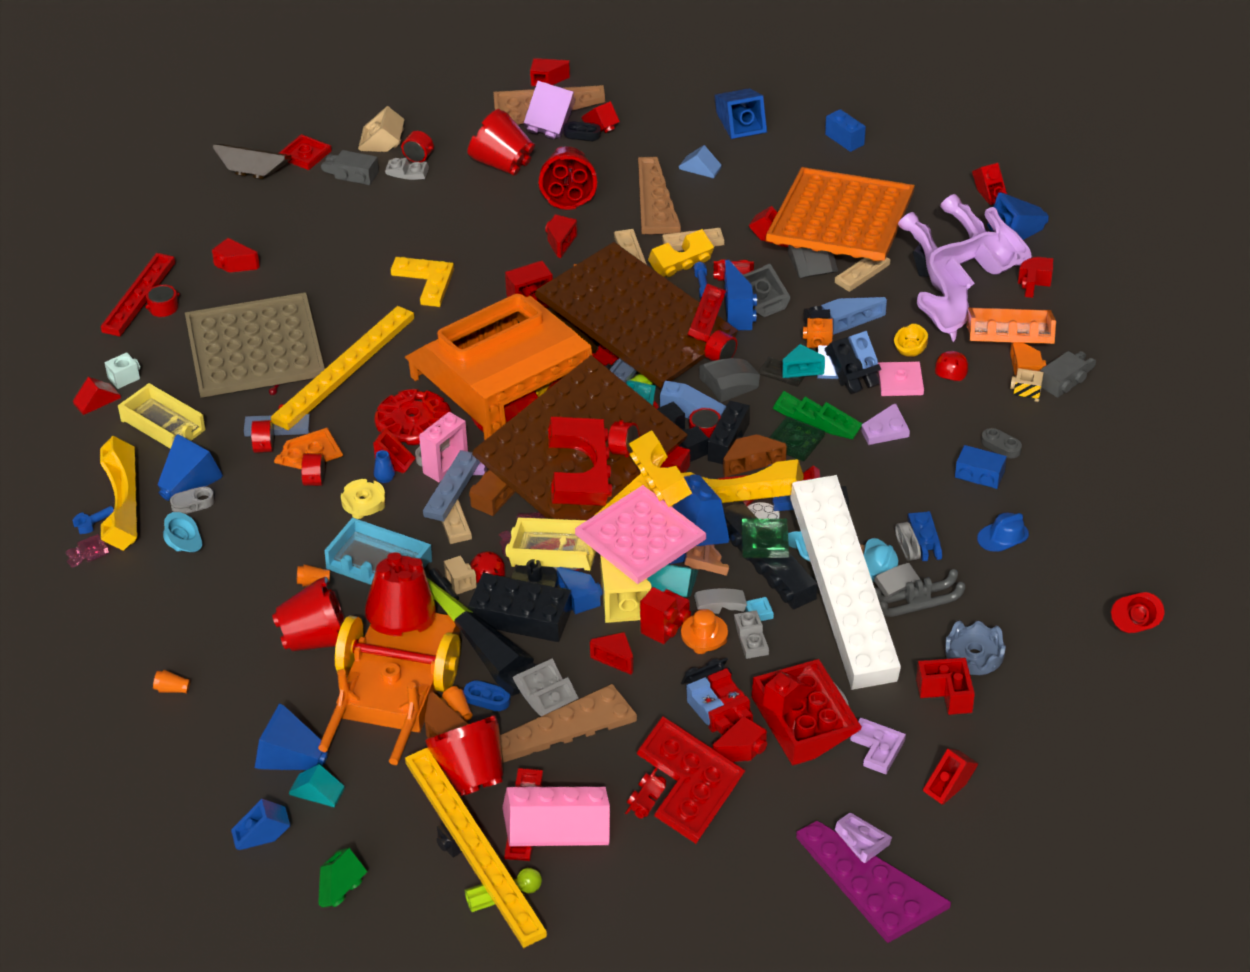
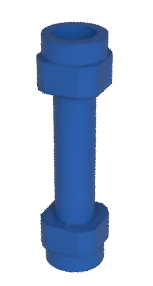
[694,262,707,298]

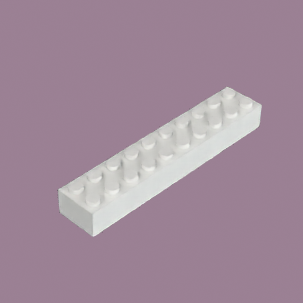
[790,475,901,690]

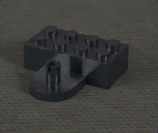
[468,559,572,642]

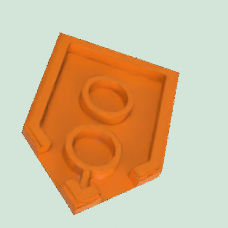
[274,428,343,469]

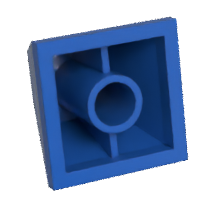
[987,193,1048,240]
[157,434,223,501]
[255,704,329,770]

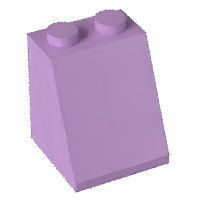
[524,81,575,139]

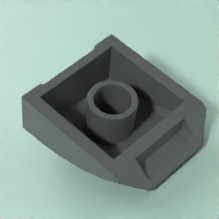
[788,245,838,278]
[742,264,790,317]
[699,358,760,402]

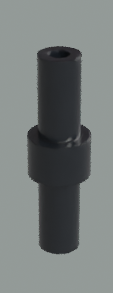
[429,568,459,601]

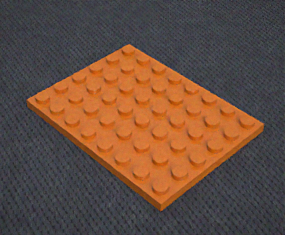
[766,167,915,261]

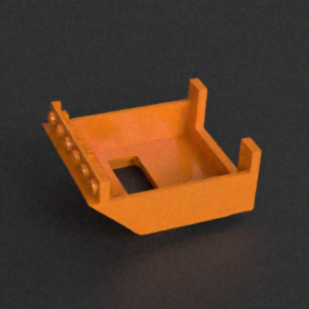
[405,294,592,441]

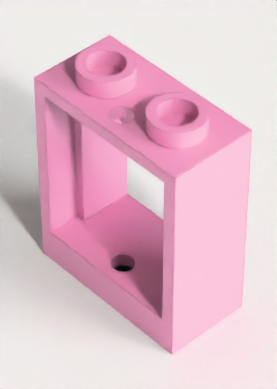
[419,412,468,482]

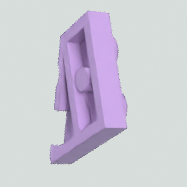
[861,404,910,445]
[835,813,892,863]

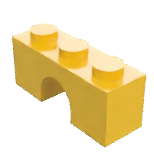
[648,229,714,277]

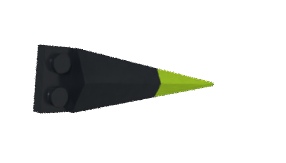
[427,578,537,696]

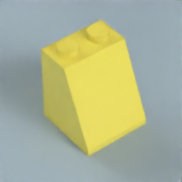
[600,555,651,623]

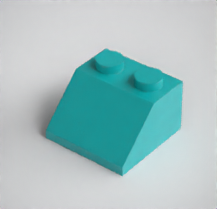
[647,564,698,597]

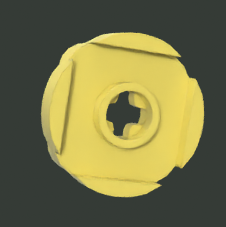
[341,479,386,519]

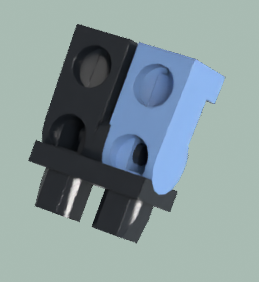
[824,331,882,395]

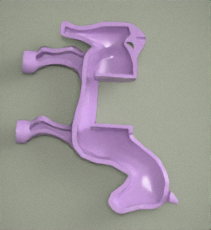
[898,194,1032,342]

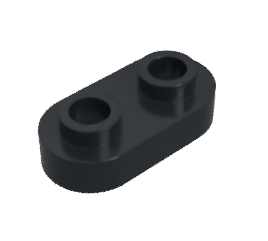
[564,121,601,141]

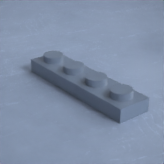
[423,450,480,522]

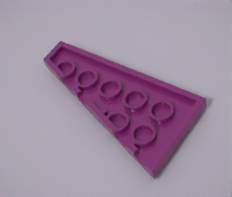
[796,821,951,943]

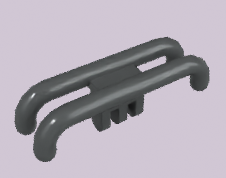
[875,569,966,617]

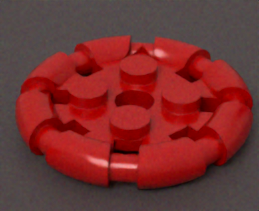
[374,389,451,445]

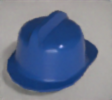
[977,512,1029,552]

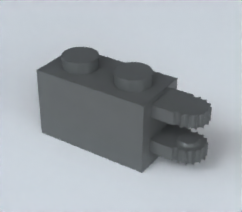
[321,150,379,185]
[1040,351,1096,398]

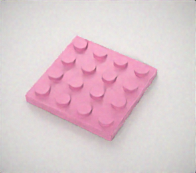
[575,485,706,584]

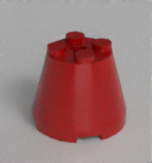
[468,109,535,176]
[539,147,597,210]
[365,552,436,636]
[272,577,345,651]
[425,715,503,796]

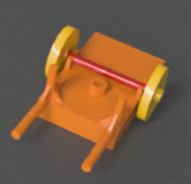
[318,613,460,765]

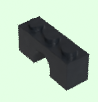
[708,400,750,464]
[657,401,709,462]

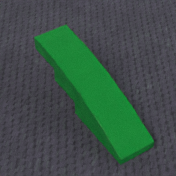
[773,391,862,439]

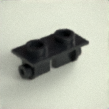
[681,658,732,689]

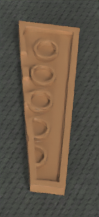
[638,157,680,235]
[500,684,637,763]

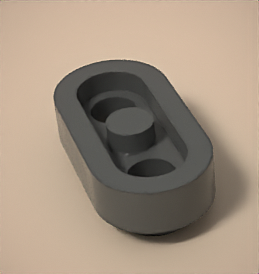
[981,428,1022,459]

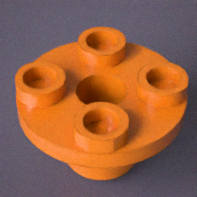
[681,609,728,654]

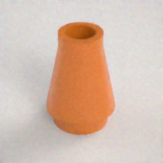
[297,564,330,587]
[153,669,190,694]
[442,686,473,721]

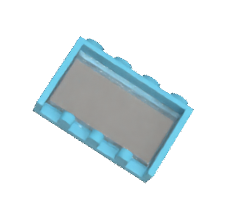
[324,518,432,585]

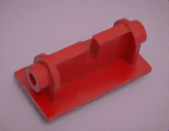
[714,260,754,281]
[625,768,666,819]

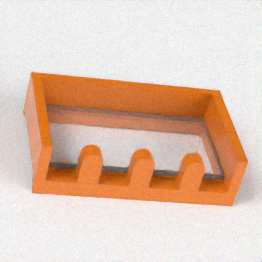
[967,308,1056,344]

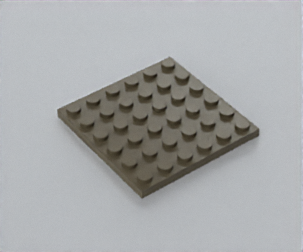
[185,292,325,398]

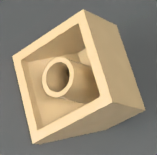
[358,106,404,152]

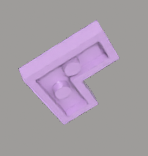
[850,718,906,774]

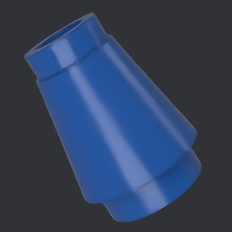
[373,450,395,483]

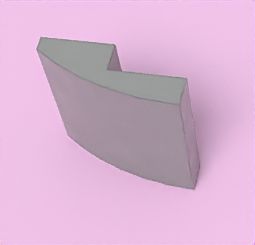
[512,658,579,716]

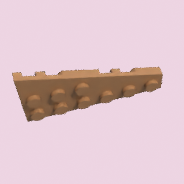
[494,85,605,125]

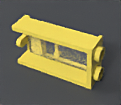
[118,383,205,449]
[506,518,596,570]

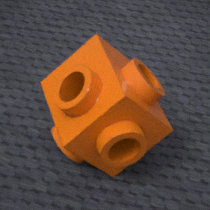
[803,318,833,348]

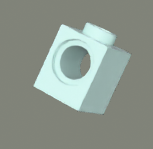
[104,352,140,389]

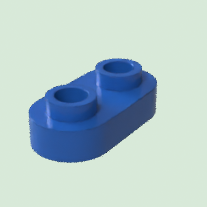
[464,681,510,711]

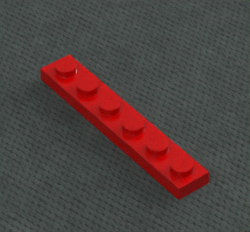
[101,253,175,336]

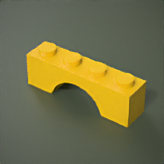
[629,430,692,507]

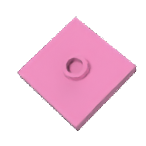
[878,362,924,396]

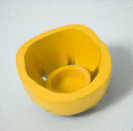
[894,324,928,357]

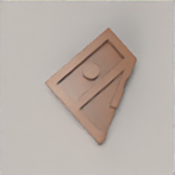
[684,544,729,576]

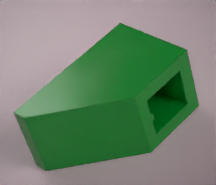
[318,848,368,908]

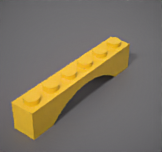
[100,436,138,551]
[681,459,804,503]

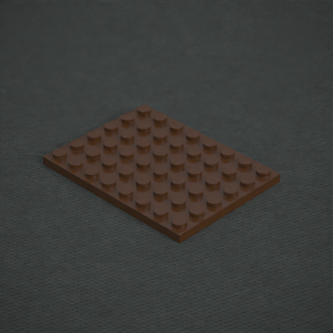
[535,242,738,388]
[472,355,688,521]

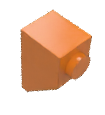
[1010,342,1046,377]

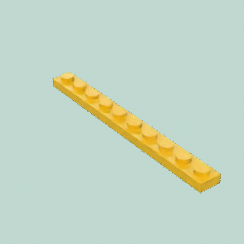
[271,306,414,431]
[405,748,547,948]

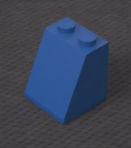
[715,88,767,139]
[673,474,729,546]

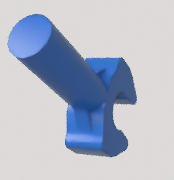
[72,506,114,534]

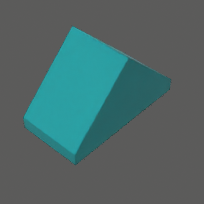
[782,344,825,378]
[289,764,345,807]

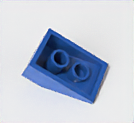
[725,260,757,331]

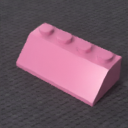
[502,787,610,846]

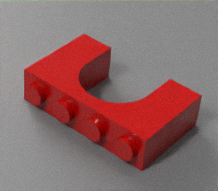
[548,416,612,506]

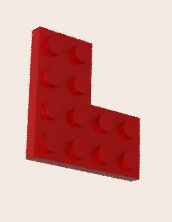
[637,716,745,844]

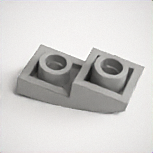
[385,158,429,180]
[874,563,920,598]
[694,588,747,614]
[734,610,769,659]

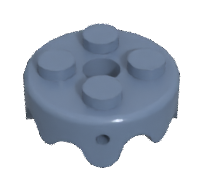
[945,621,1006,675]

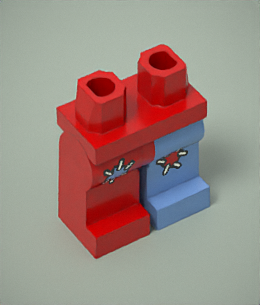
[687,668,753,735]

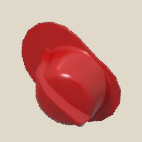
[1111,592,1165,633]

